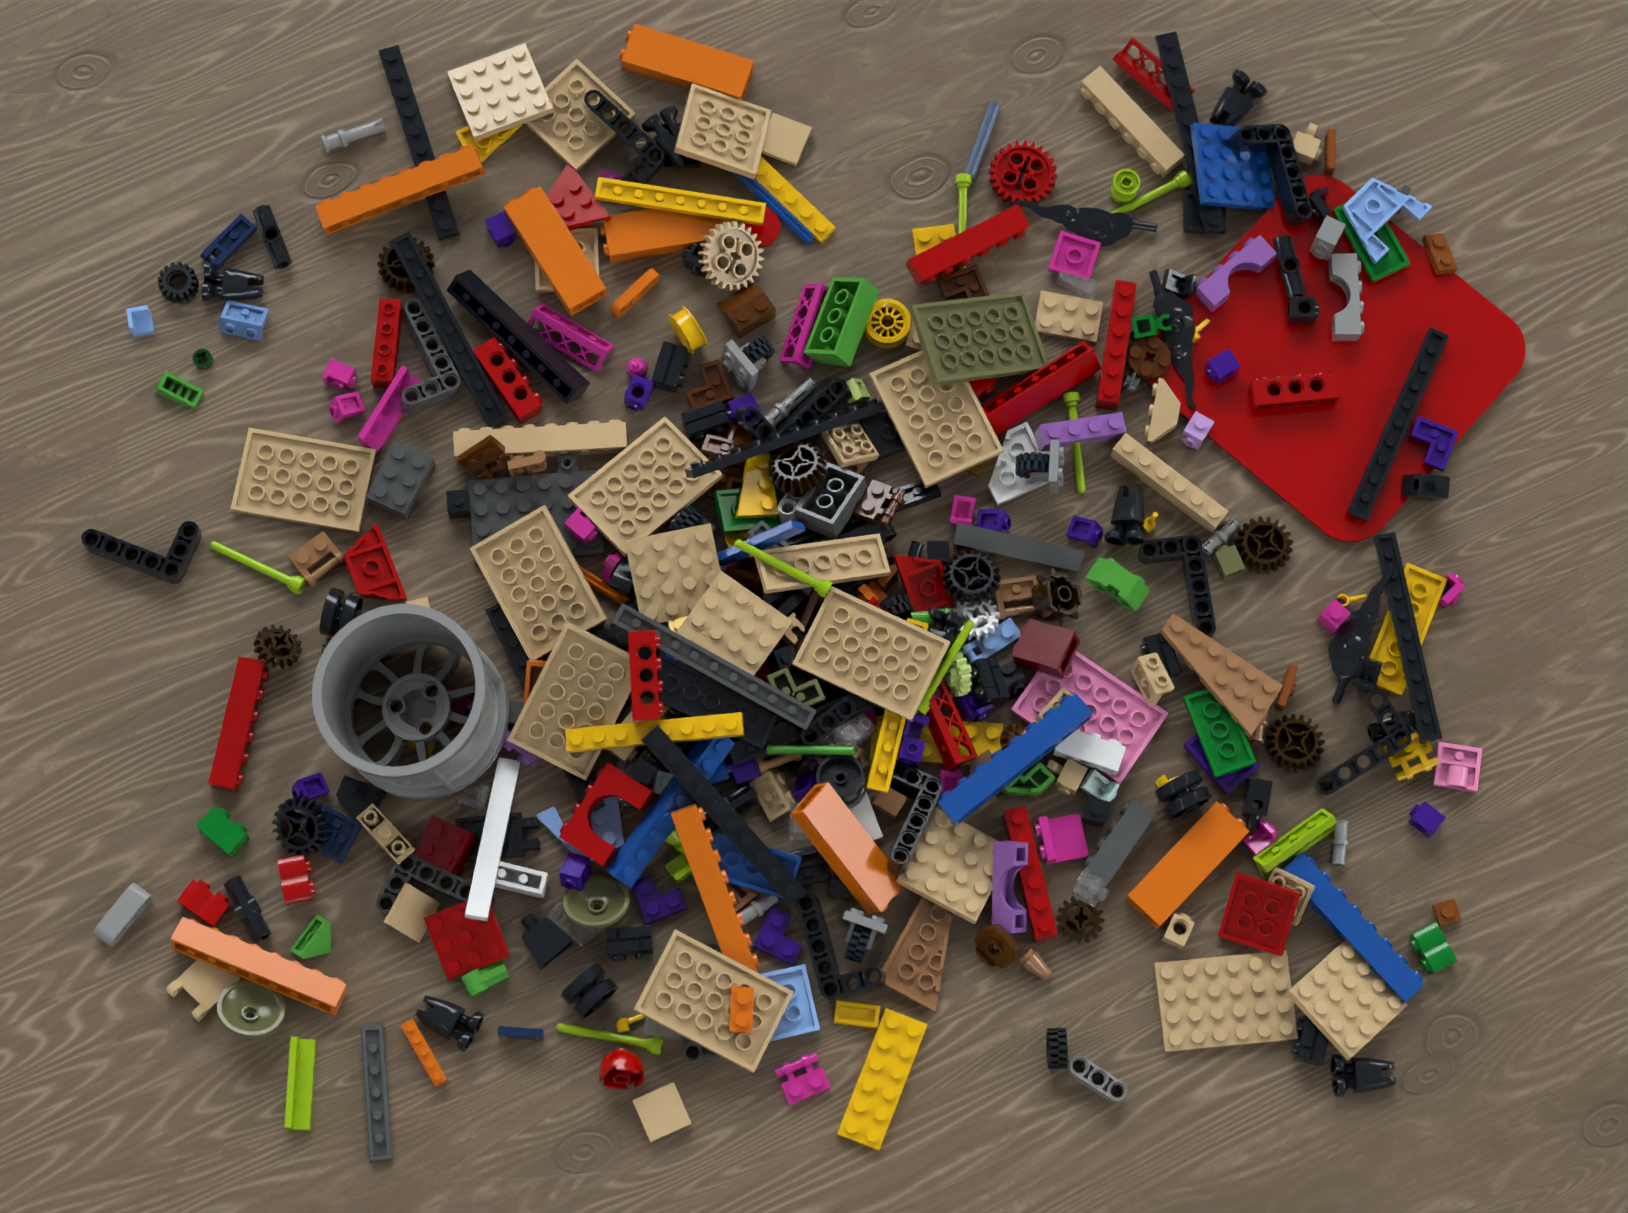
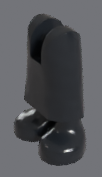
[1209,69,1267,127]
[641,106,695,169]
[202,262,264,301]
[1104,484,1145,546]
[927,608,966,667]
[415,995,484,1052]
[1331,1054,1396,1097]

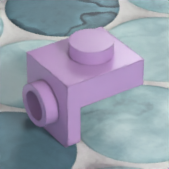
[1180,411,1214,450]

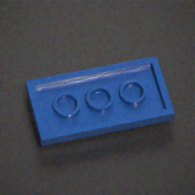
[712,831,802,898]

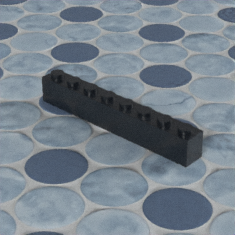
[446,270,590,405]

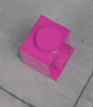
[322,359,358,390]
[564,507,599,545]

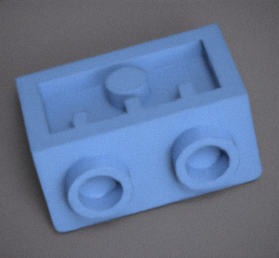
[220,300,269,341]

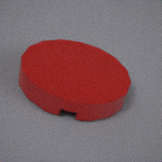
[739,207,780,248]

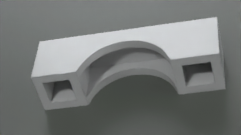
[1328,254,1364,341]

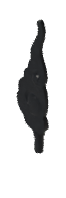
[1014,200,1158,246]
[1149,270,1196,409]
[1328,563,1394,704]

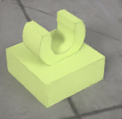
[845,378,871,404]

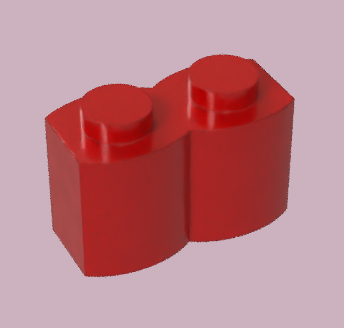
[277,855,316,905]
[177,879,230,928]

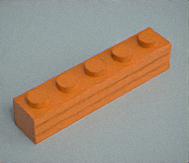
[400,1018,448,1087]

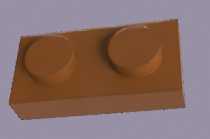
[1422,233,1458,275]

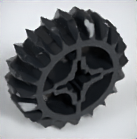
[942,549,1001,607]
[272,796,332,856]

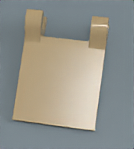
[166,960,242,1022]

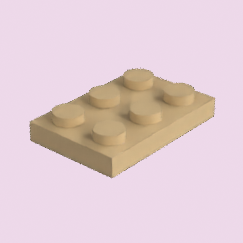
[1035,291,1103,344]

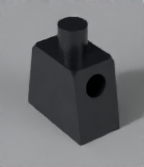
[1401,474,1450,501]
[1242,778,1273,829]
[521,913,574,970]

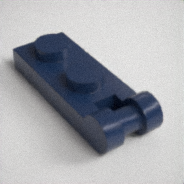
[200,214,257,271]

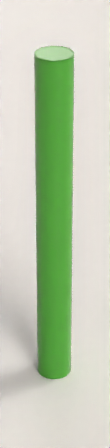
[767,745,855,755]

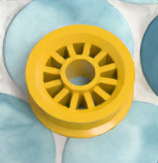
[864,299,911,349]
[668,306,708,355]

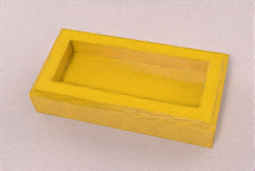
[833,1000,880,1029]

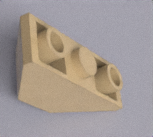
[1144,378,1181,445]
[356,803,415,865]

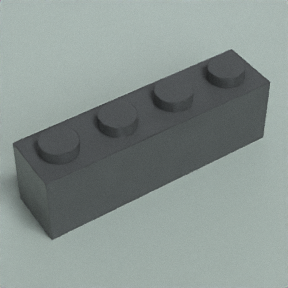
[1083,799,1156,889]

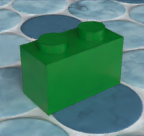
[196,806,249,858]

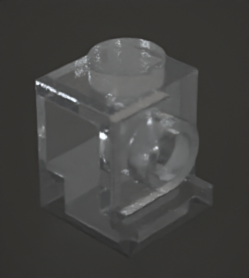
[1071,868,1109,908]

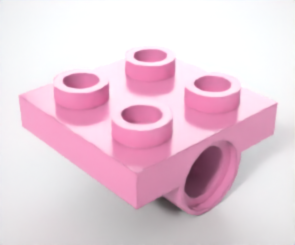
[1432,742,1482,793]

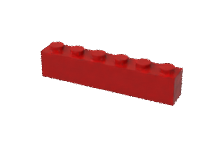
[905,204,1030,286]
[1095,280,1137,411]
[981,341,1101,436]
[208,656,270,792]
[1002,806,1058,943]

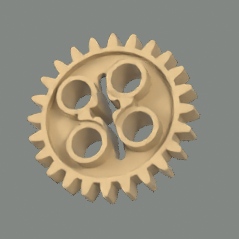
[698,221,764,291]

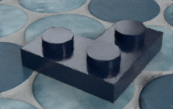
[313,805,362,864]

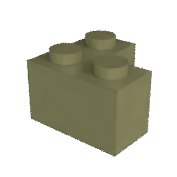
[767,668,825,721]

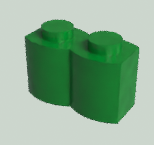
[1409,922,1457,976]

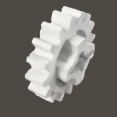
[953,600,999,641]

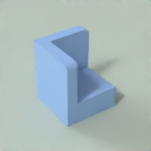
[126,305,155,337]

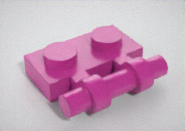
[775,1052,831,1106]

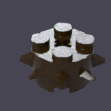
[1031,568,1082,626]

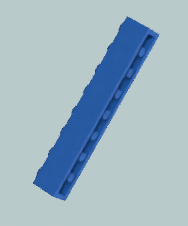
[938,693,1093,827]
[605,738,735,888]
[1283,852,1425,1004]

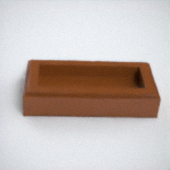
[1324,129,1336,176]

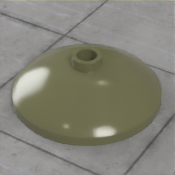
[563,873,630,928]
[217,980,285,1038]

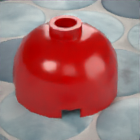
[599,1048,644,1090]

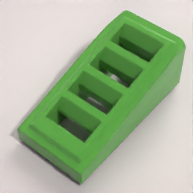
[155,370,204,409]

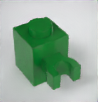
[1131,314,1172,339]

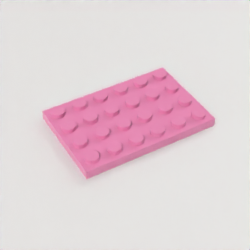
[1011,651,1169,785]

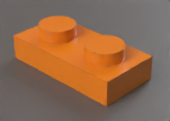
[728,986,754,1034]

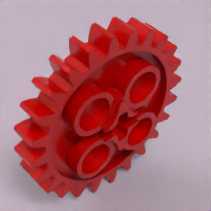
[989,140,1057,208]

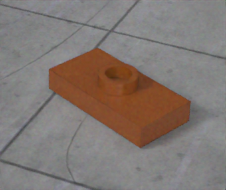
[1274,664,1299,711]

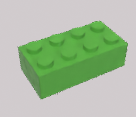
[804,277,879,366]

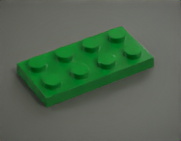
[1332,203,1410,283]
[1183,689,1257,779]

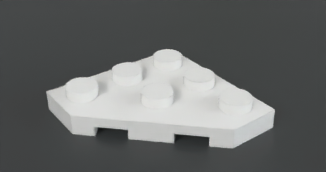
[988,422,1049,506]

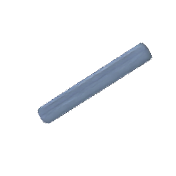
[965,101,1000,179]

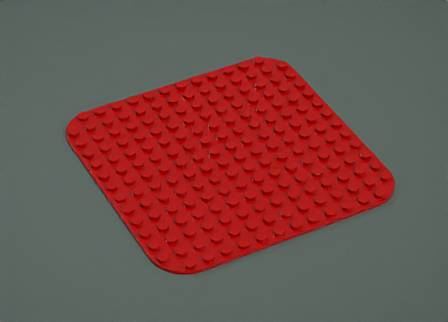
[1144,175,1526,542]

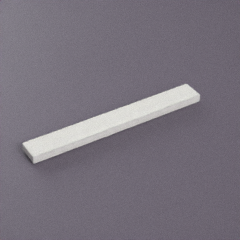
[465,757,520,921]

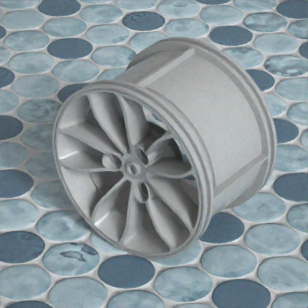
[312,604,510,800]

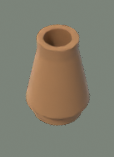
[1018,948,1052,981]

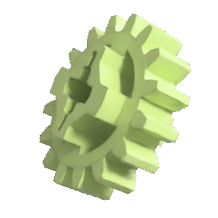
[943,652,972,697]

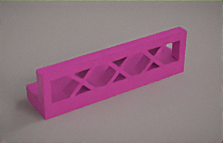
[779,284,829,370]
[528,303,615,372]
[358,365,422,454]

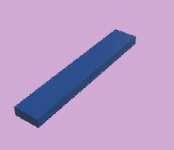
[717,520,805,566]

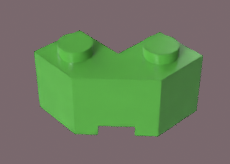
[1085,557,1150,611]
[1001,762,1055,798]

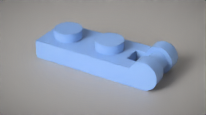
[962,618,1021,664]

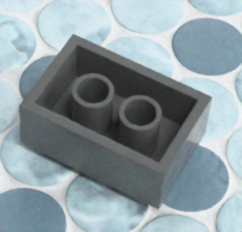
[366,440,435,521]
[795,462,867,540]

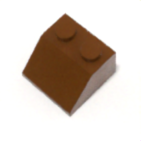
[717,283,776,339]

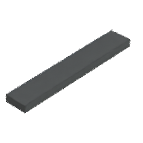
[953,522,1084,572]
[360,1024,393,1163]

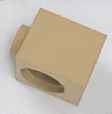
[1161,913,1195,950]

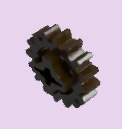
[253,624,302,669]
[1056,895,1105,944]

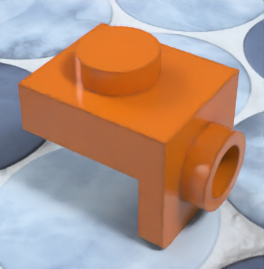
[857,581,887,604]

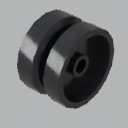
[320,588,363,637]
[761,590,809,617]
[816,755,866,809]
[1154,770,1212,820]
[561,963,618,1020]

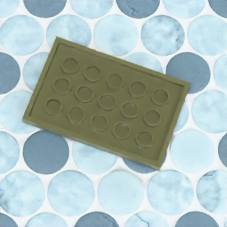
[909,292,1048,386]

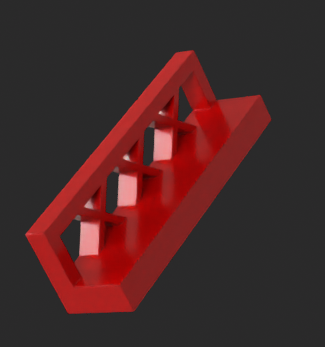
[1112,37,1196,111]
[922,679,978,771]

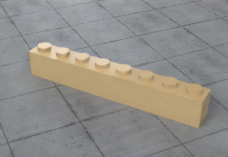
[453,420,627,462]

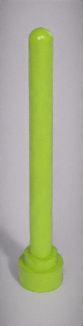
[1110,170,1191,214]
[955,173,972,271]
[1062,392,1086,494]
[734,539,833,598]
[210,541,306,595]
[917,620,974,716]
[556,1023,664,1055]

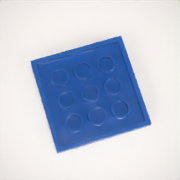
[1190,123,1275,211]

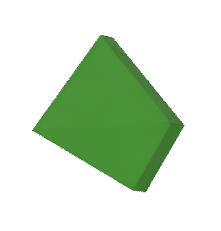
[290,914,331,959]

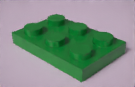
[714,485,781,534]

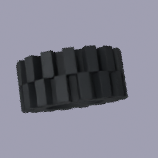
[158,262,199,304]
[879,594,915,619]
[1046,1028,1068,1069]

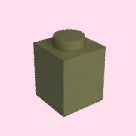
[1212,545,1245,581]

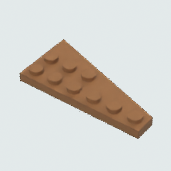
[1160,614,1283,738]
[876,897,953,1013]

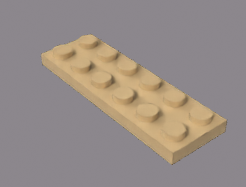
[755,533,891,594]

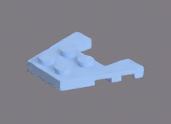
[1342,178,1432,264]
[536,797,624,863]

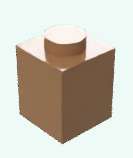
[871,787,907,821]

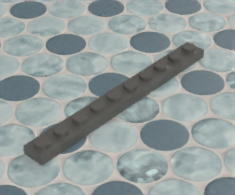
[612,603,817,730]

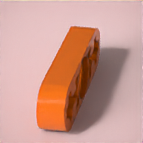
[609,268,661,318]

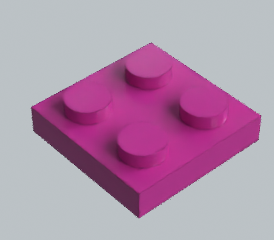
[1048,231,1101,283]

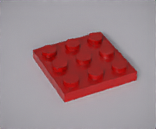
[1218,872,1301,956]
[424,901,511,980]

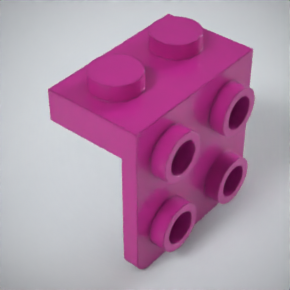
[1034,814,1088,865]

